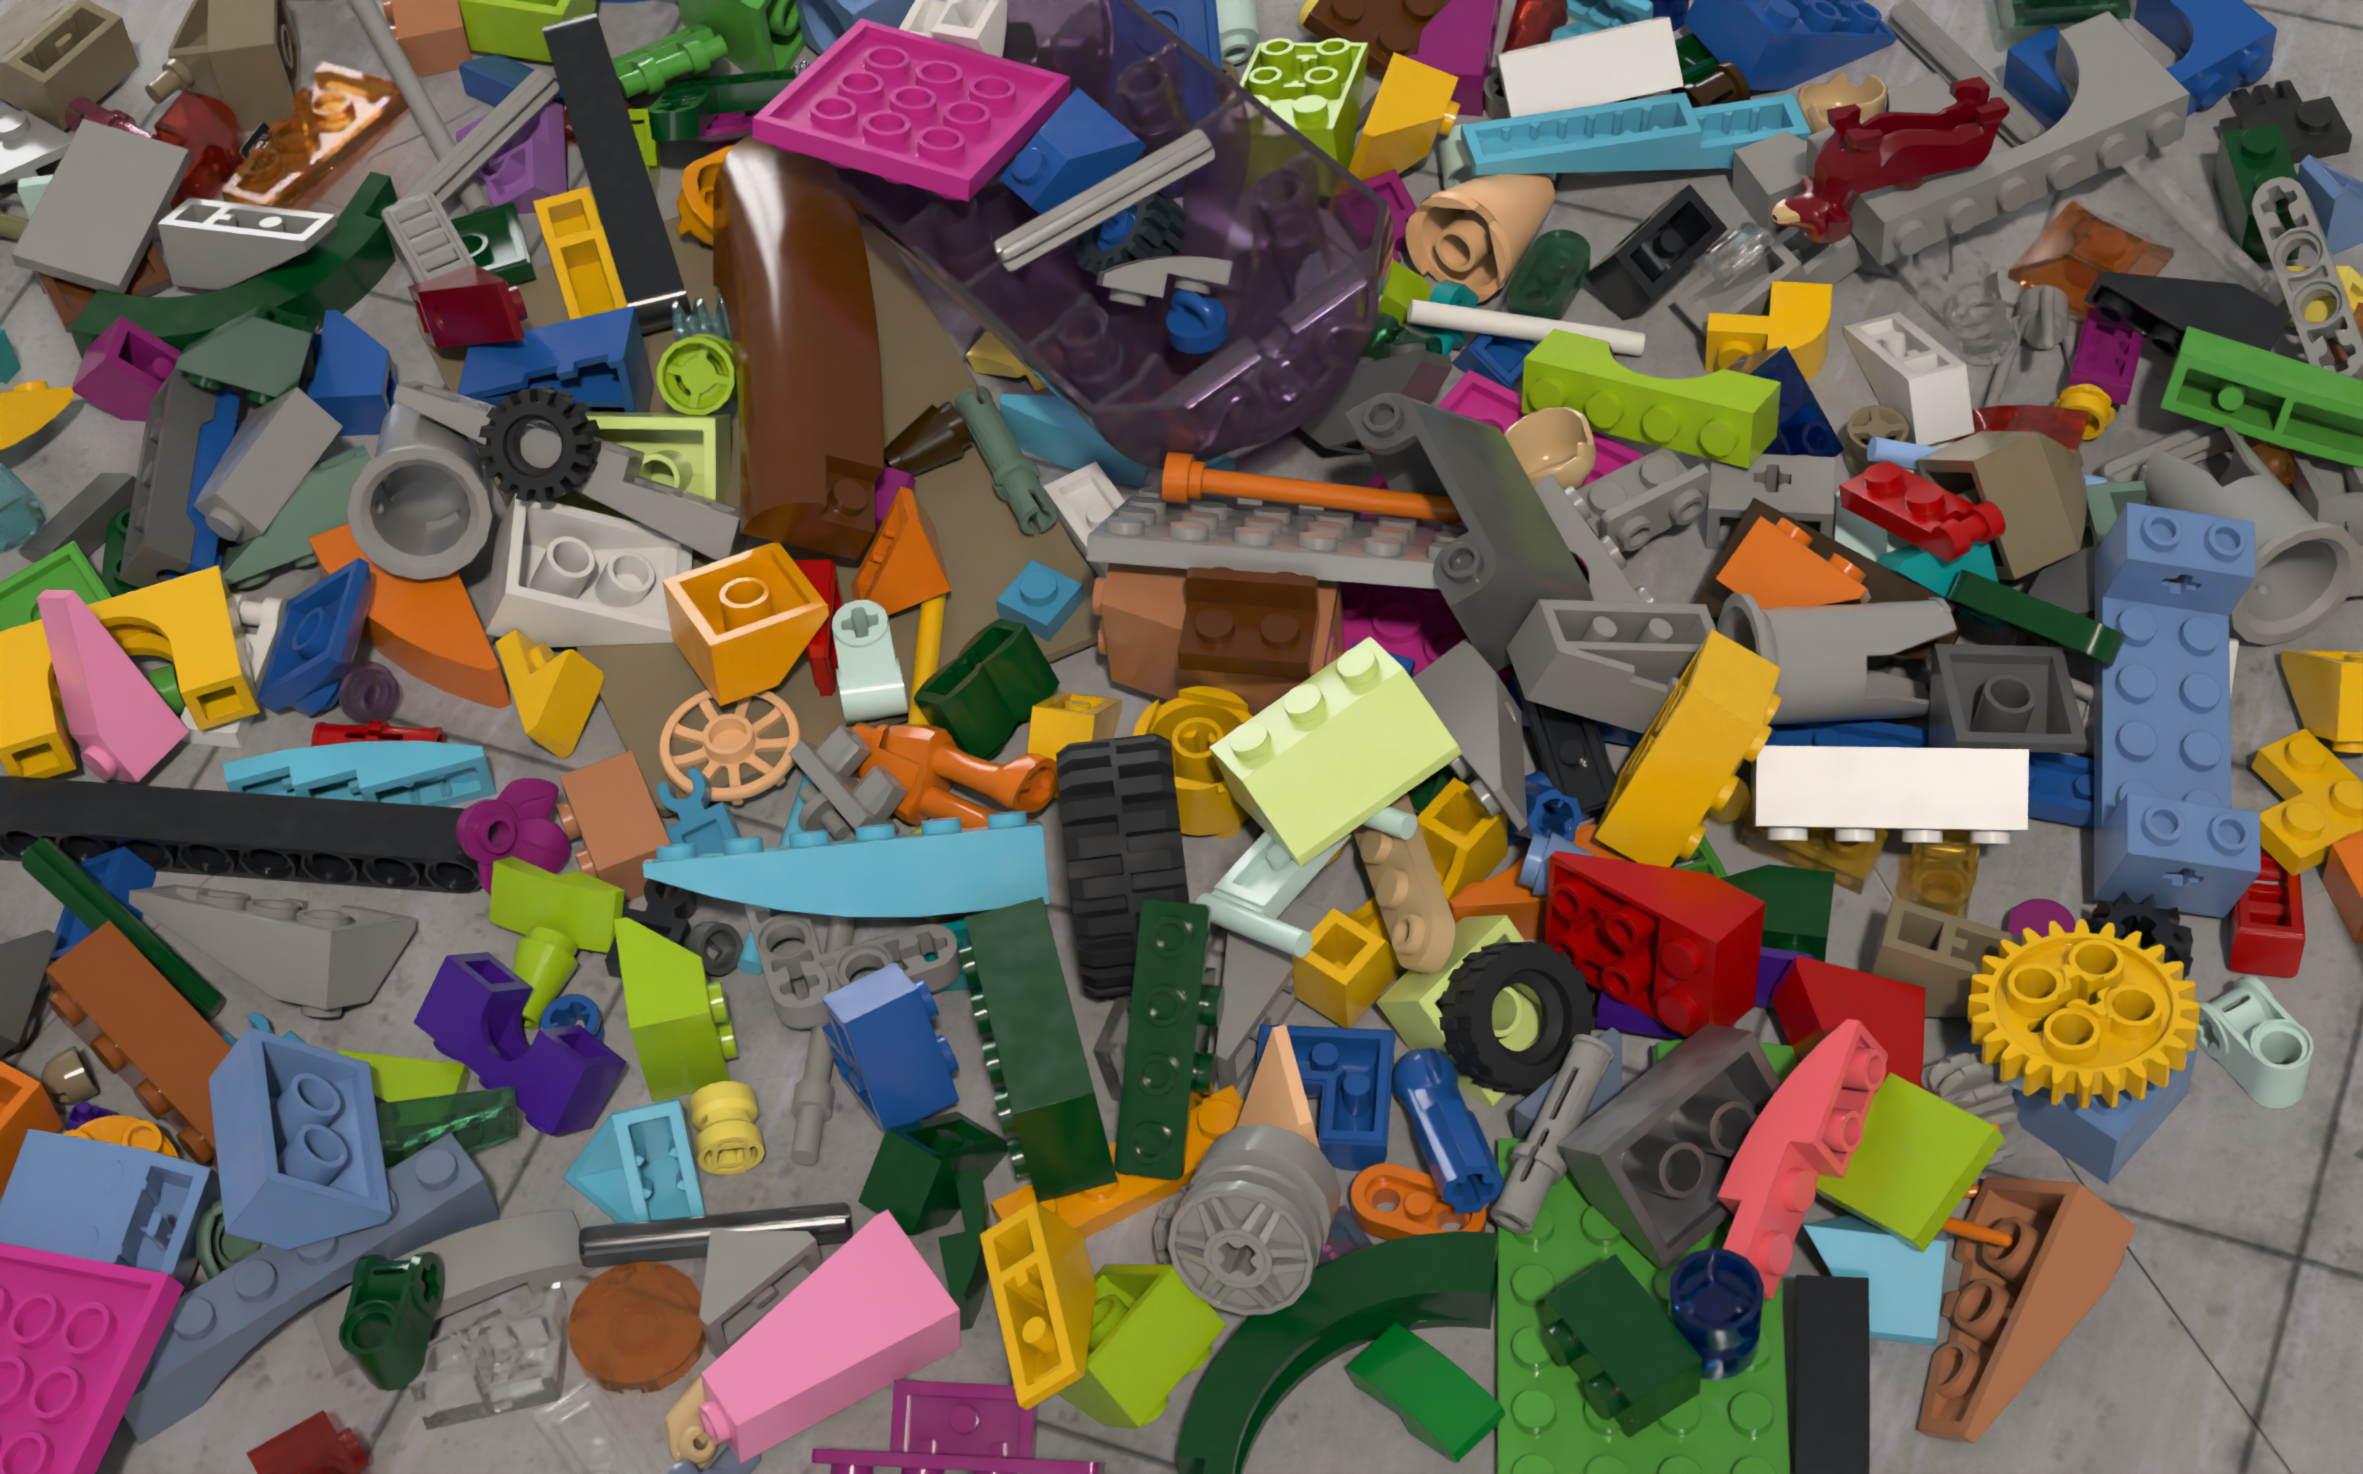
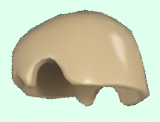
[1797,72,1888,135]
[1504,407,1596,490]

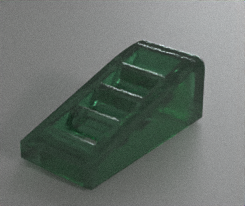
[377,1087,518,1172]

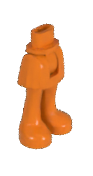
[852,722,1058,829]

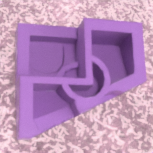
[456,101,567,214]

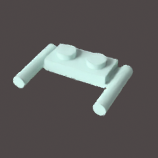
[1196,806,1418,958]

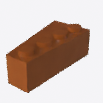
[45,920,232,1170]

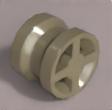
[1844,405,1909,477]

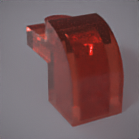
[154,89,251,210]

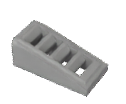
[381,191,476,283]

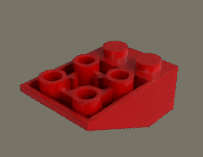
[1544,851,1766,1038]

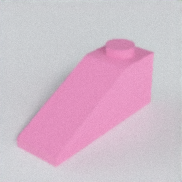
[36,590,189,783]

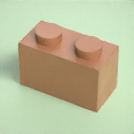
[556,750,671,902]

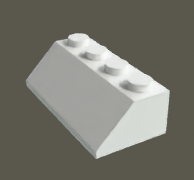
[1751,745,2029,844]

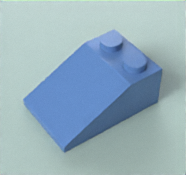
[1945,1029,2198,1185]

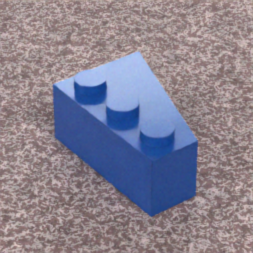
[457,305,654,412]

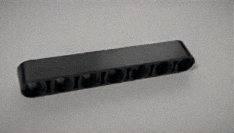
[542,11,694,335]

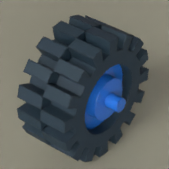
[1074,191,1188,290]

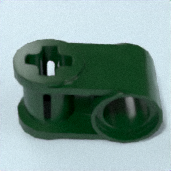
[339,1252,444,1391]

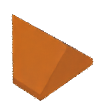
[851,486,951,616]

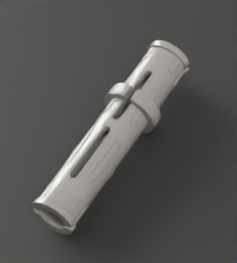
[1490,1034,1615,1235]

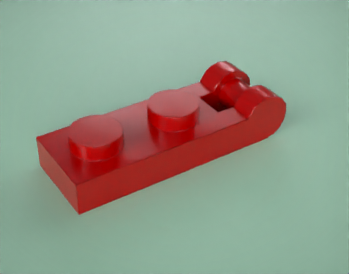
[1839,461,2006,562]

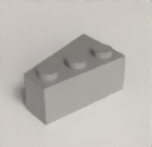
[1506,599,1717,734]

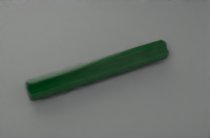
[22,838,223,1022]

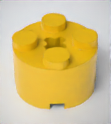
[1133,686,1253,838]

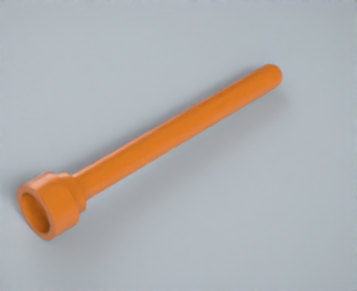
[1162,451,1462,523]

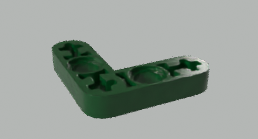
[648,67,808,142]

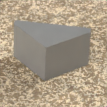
[699,1230,823,1359]

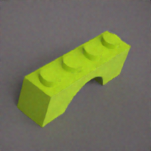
[1522,329,1781,469]

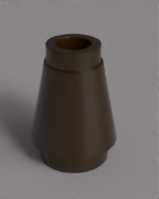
[884,401,974,476]

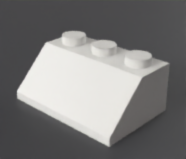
[1495,16,1684,118]

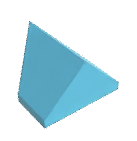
[562,1097,706,1223]
[1803,1214,1947,1346]

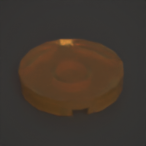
[567,1261,706,1394]

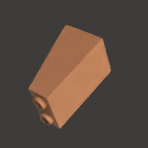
[1092,563,1345,717]

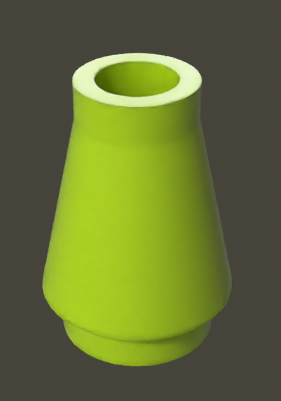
[512,927,578,1030]

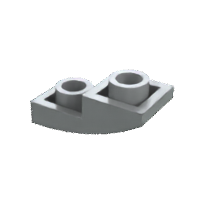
[1096,256,1233,307]

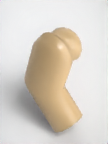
[664,1369,717,1469]

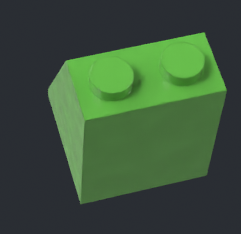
[677,0,807,73]

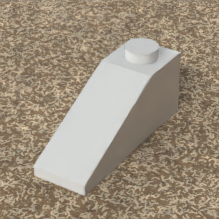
[1843,312,1975,448]

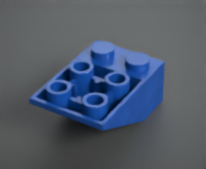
[1683,0,1897,90]

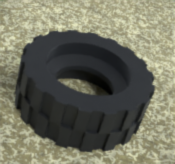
[1439,941,1595,1093]

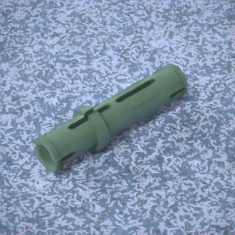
[954,386,1058,535]

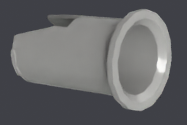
[347,400,493,580]
[2138,423,2362,646]
[1717,593,1957,725]

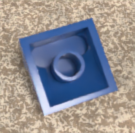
[257,557,372,716]

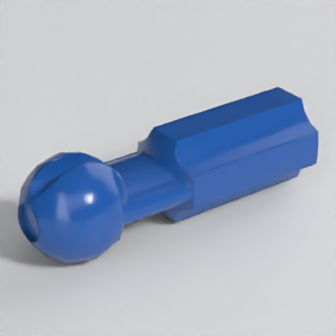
[1392,1048,1504,1213]

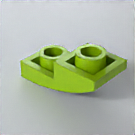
[489,856,625,953]

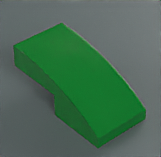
[1346,1322,1506,1463]

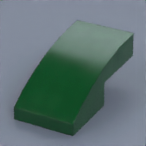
[938,1167,991,1331]

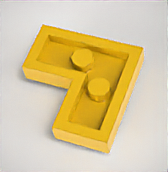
[2251,728,2363,876]

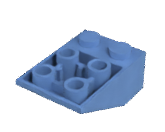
[0,1129,221,1298]

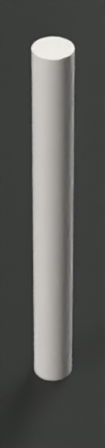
[1407,299,1645,356]

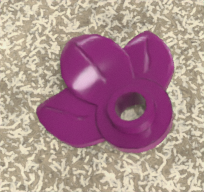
[456,778,571,896]

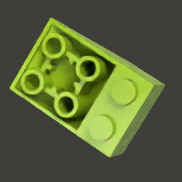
[1220,38,1369,190]

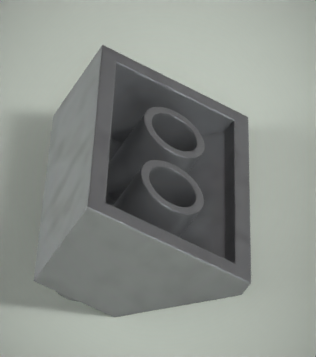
[1556,1023,1782,1269]

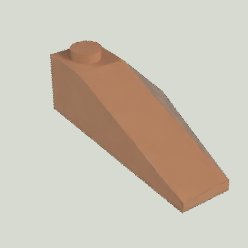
[1917,1176,2136,1444]

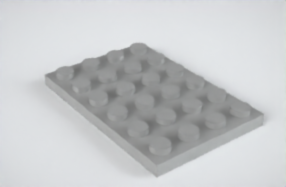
[1086,487,1469,589]

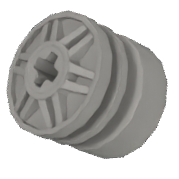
[1168,1124,1341,1316]

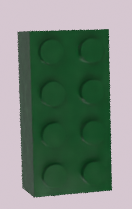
[958,897,1118,1203]

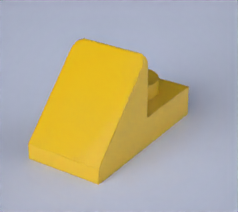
[495,629,604,760]

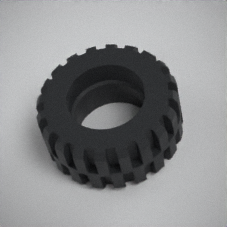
[1056,733,1189,996]

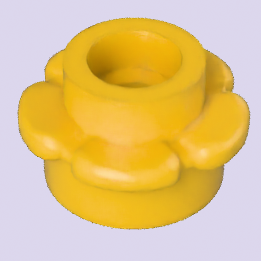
[2054,384,2116,440]

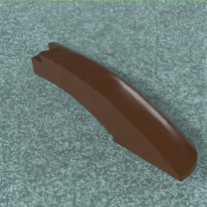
[713,134,884,560]

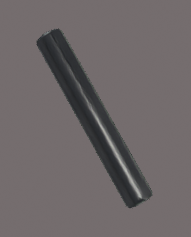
[579,1202,853,1268]

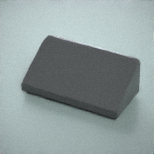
[18,473,136,563]

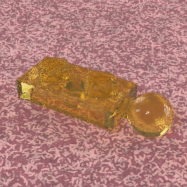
[1707,775,1890,895]

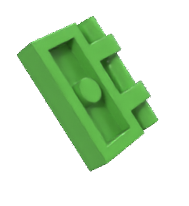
[611,23,729,98]

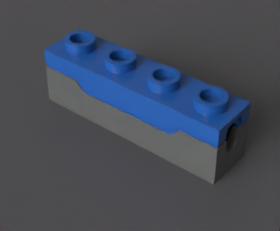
[119,368,243,589]

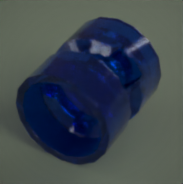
[1668,1248,1764,1380]

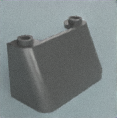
[1345,393,1594,672]

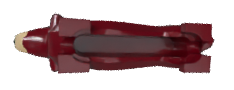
[1771,76,2010,243]

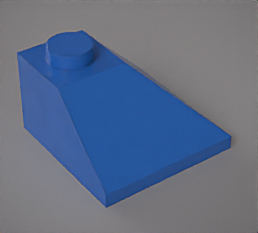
[999,87,1147,214]

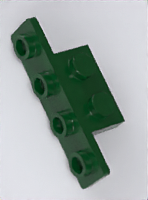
[1114,898,1225,1180]

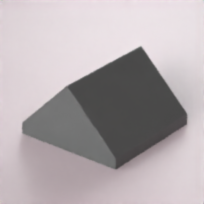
[1928,644,2087,753]

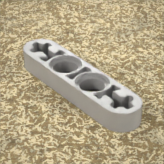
[2252,177,2363,381]

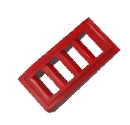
[794,559,843,696]
[2228,851,2306,978]

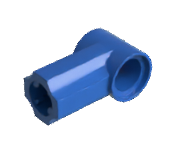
[1507,770,1584,846]

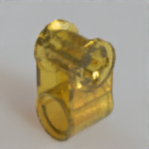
[1908,830,1981,919]

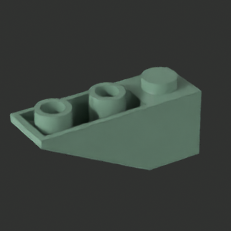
[220,444,383,589]

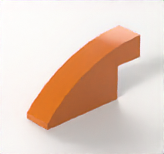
[308,523,511,709]

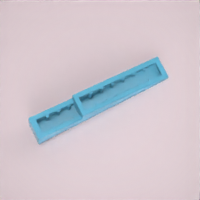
[1460,92,1811,175]

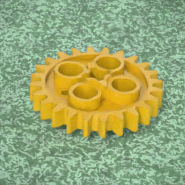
[1967,919,2200,1109]

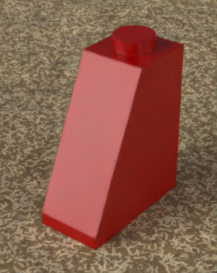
[1772,955,1926,1093]

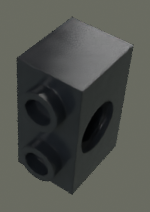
[1584,184,1728,320]

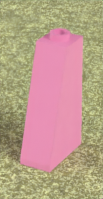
[698,1210,961,1464]

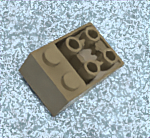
[0,0,139,131]

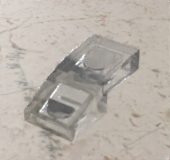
[1692,221,1775,289]

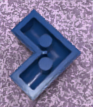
[1255,1024,1395,1171]

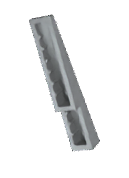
[393,381,747,561]

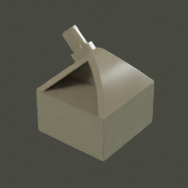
[145,0,301,133]
[1916,431,2087,580]

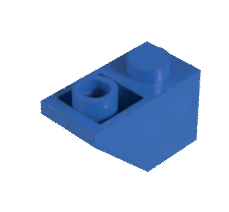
[305,310,399,436]

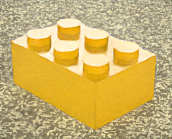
[1594,629,1782,868]

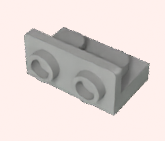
[1576,447,1712,553]

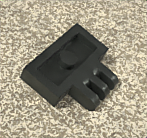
[2217,79,2352,164]

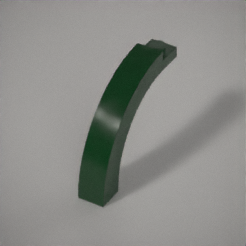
[69,171,398,359]
[1176,1231,1498,1474]

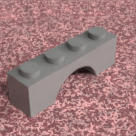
[1732,73,1957,233]

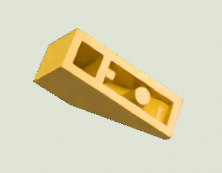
[979,1200,1097,1410]

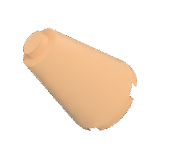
[1406,173,1555,303]

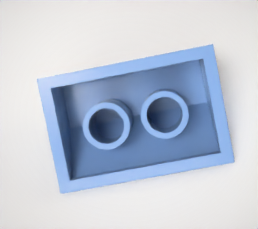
[208,1027,392,1250]

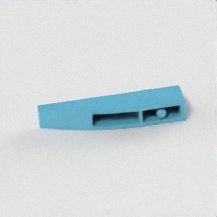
[643,811,1050,917]

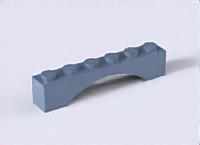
[122,1132,500,1445]

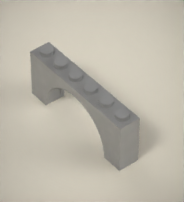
[1805,11,2190,266]

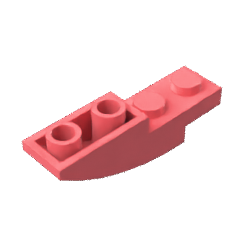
[1717,1019,1889,1300]

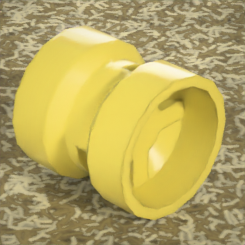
[689,1081,765,1175]

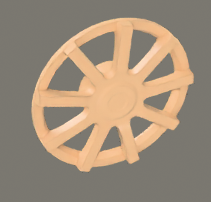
[659,690,802,806]

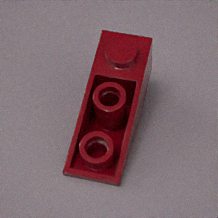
[408,264,528,348]

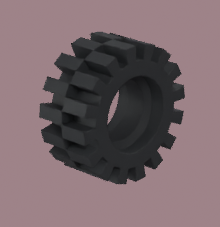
[479,386,601,502]

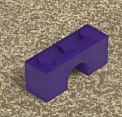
[413,952,627,1135]

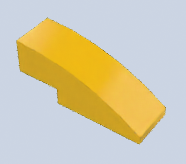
[533,186,628,320]

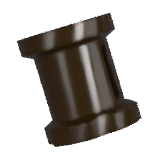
[1675,61,1751,108]

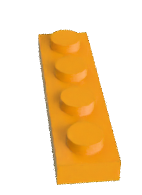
[991,1085,1245,1239]

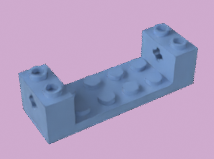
[2094,502,2261,918]

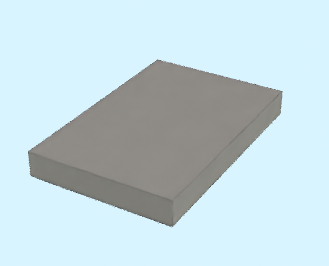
[11,119,192,294]

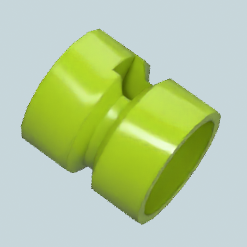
[657,334,738,415]

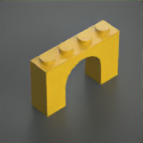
[0,565,260,779]

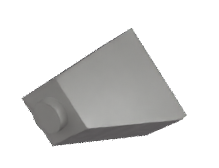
[193,387,343,545]

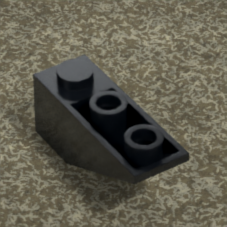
[2083,271,2293,358]

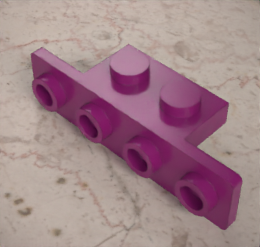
[812,1380,1105,1474]

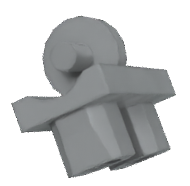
[788,725,908,840]

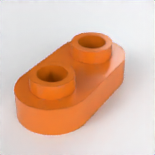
[1351,1163,1486,1240]

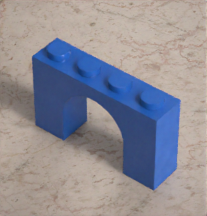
[2003,0,2277,130]

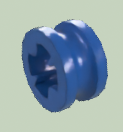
[540,994,605,1043]

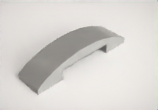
[313,1209,596,1377]

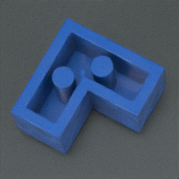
[822,963,960,1134]

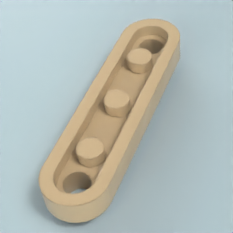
[1353,792,1455,974]

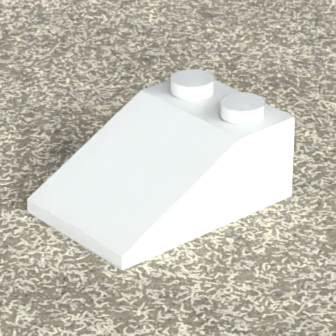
[485,493,693,647]

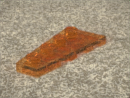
[221,61,409,209]

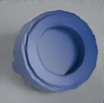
[1166,289,1230,354]

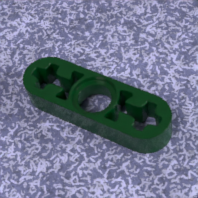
[1947,569,2126,667]

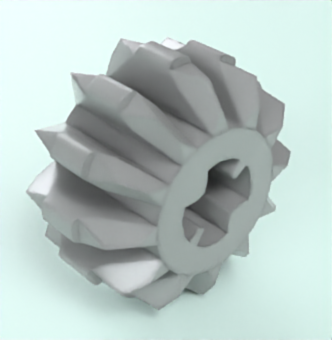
[1921,1051,2023,1169]

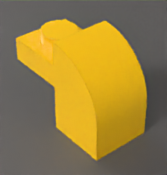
[1705,281,1832,392]

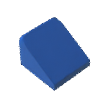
[1452,311,1536,390]

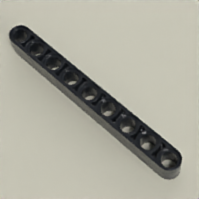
[0,775,495,894]

